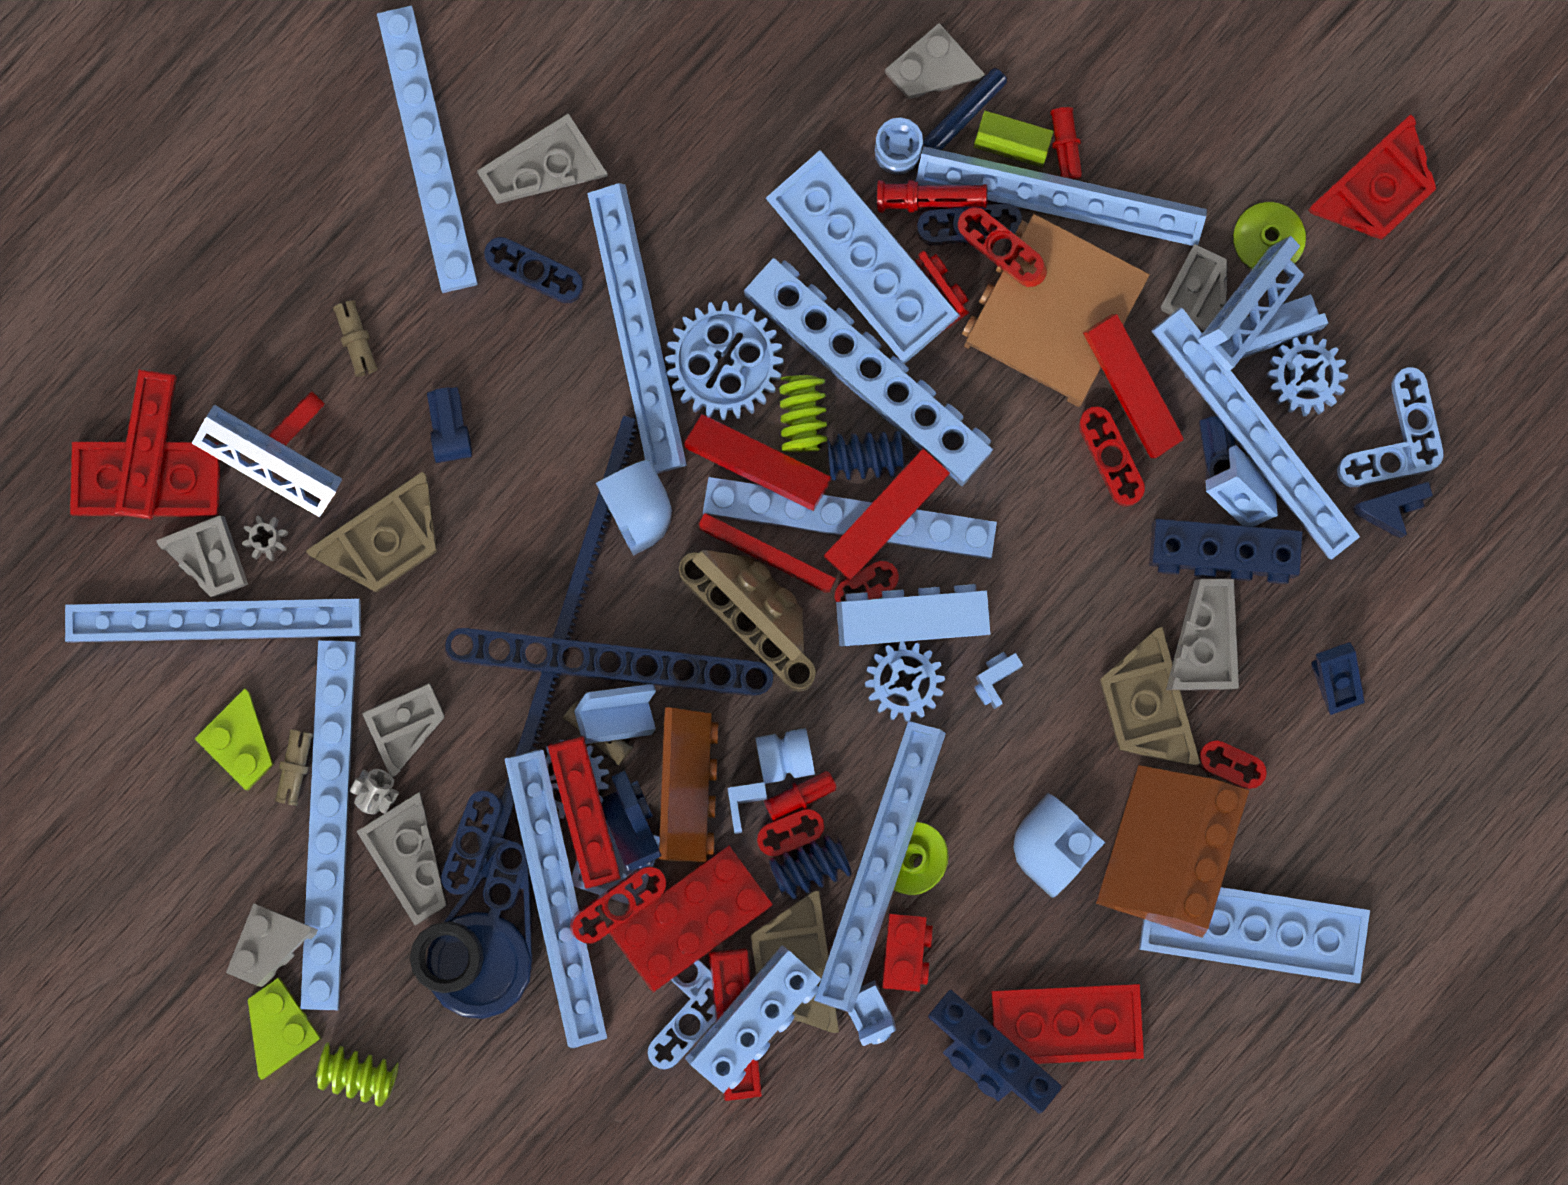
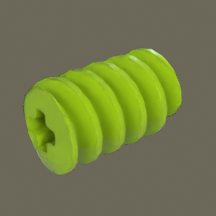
[779,375,827,453]
[316,1042,399,1107]

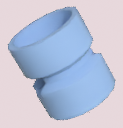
[874,117,923,175]
[755,728,815,784]

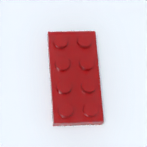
[70,442,220,517]
[609,846,773,993]
[991,984,1144,1064]

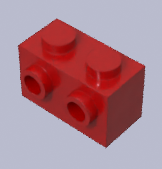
[881,914,933,992]

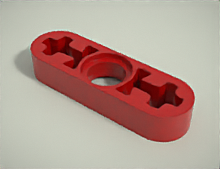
[958,207,1047,287]
[1079,406,1145,507]
[570,866,666,944]

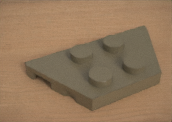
[306,472,437,593]
[692,550,804,662]
[1099,627,1200,766]
[751,891,839,1033]

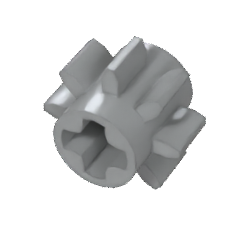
[242,516,288,561]
[350,769,399,814]

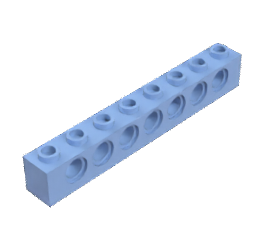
[744,258,993,486]

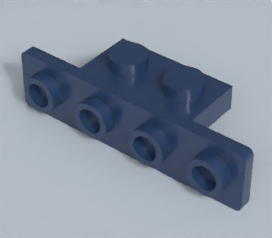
[601,771,661,871]
[928,990,1062,1114]

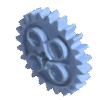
[665,301,783,420]

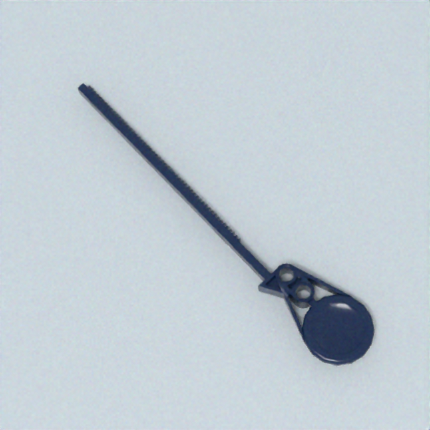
[426,415,638,1019]

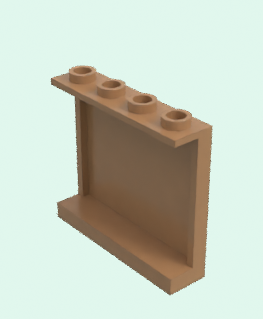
[962,214,1150,407]

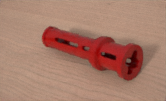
[877,180,988,213]

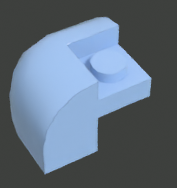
[596,460,672,556]
[1013,793,1105,898]

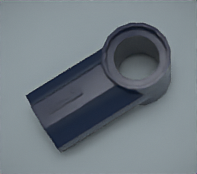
[427,387,472,463]
[1199,416,1235,480]

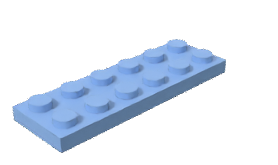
[766,150,960,363]
[1139,887,1370,984]

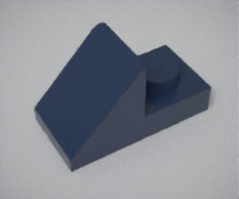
[1353,482,1433,538]
[1311,642,1365,715]

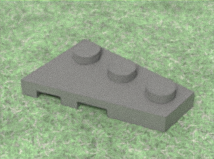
[477,114,608,204]
[1166,579,1239,690]
[357,792,448,926]

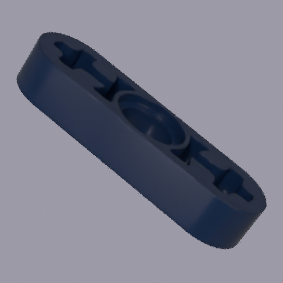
[917,203,1022,245]
[484,237,583,303]
[441,791,502,895]

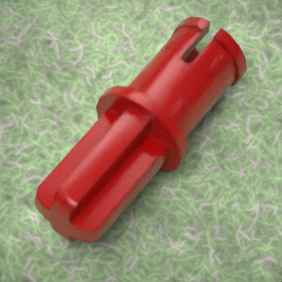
[1050,107,1082,180]
[763,771,837,822]

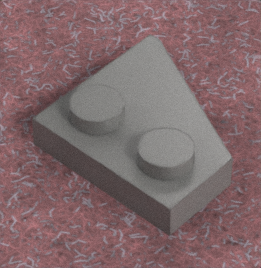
[885,23,985,99]
[1161,244,1228,331]
[156,516,248,597]
[362,683,445,777]
[226,904,318,987]

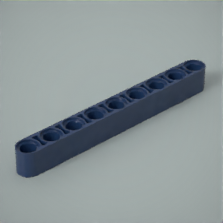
[445,628,773,696]

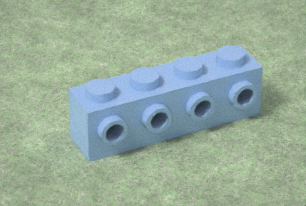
[836,584,990,646]
[685,945,821,1093]

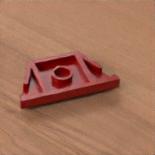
[1308,114,1437,240]

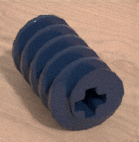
[828,431,903,481]
[769,835,852,899]

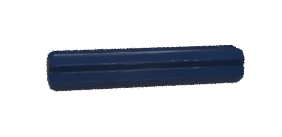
[923,68,1007,150]

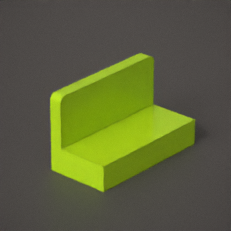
[973,110,1054,168]

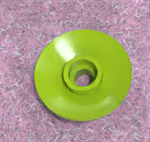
[1233,202,1306,272]
[894,822,949,895]

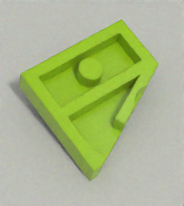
[195,689,274,791]
[248,978,322,1080]

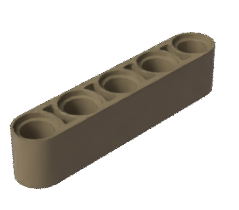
[679,552,816,692]

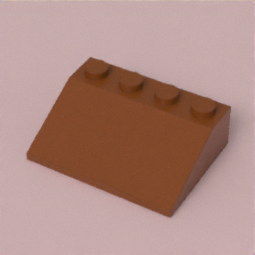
[659,707,719,862]
[1096,765,1249,938]

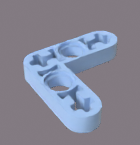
[1337,367,1443,487]
[648,960,716,1069]

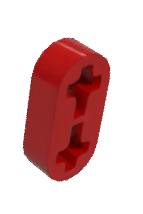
[268,391,325,446]
[834,561,899,602]
[1198,741,1267,790]
[757,809,824,857]

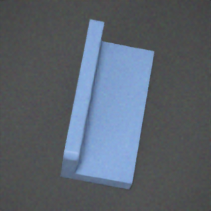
[1205,445,1278,527]
[574,684,656,744]
[728,782,767,834]

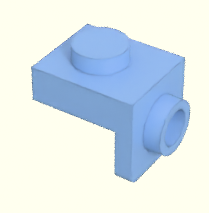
[974,652,1023,709]
[848,980,896,1046]

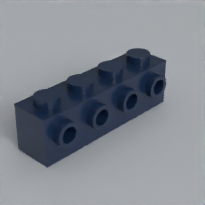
[1149,519,1303,584]

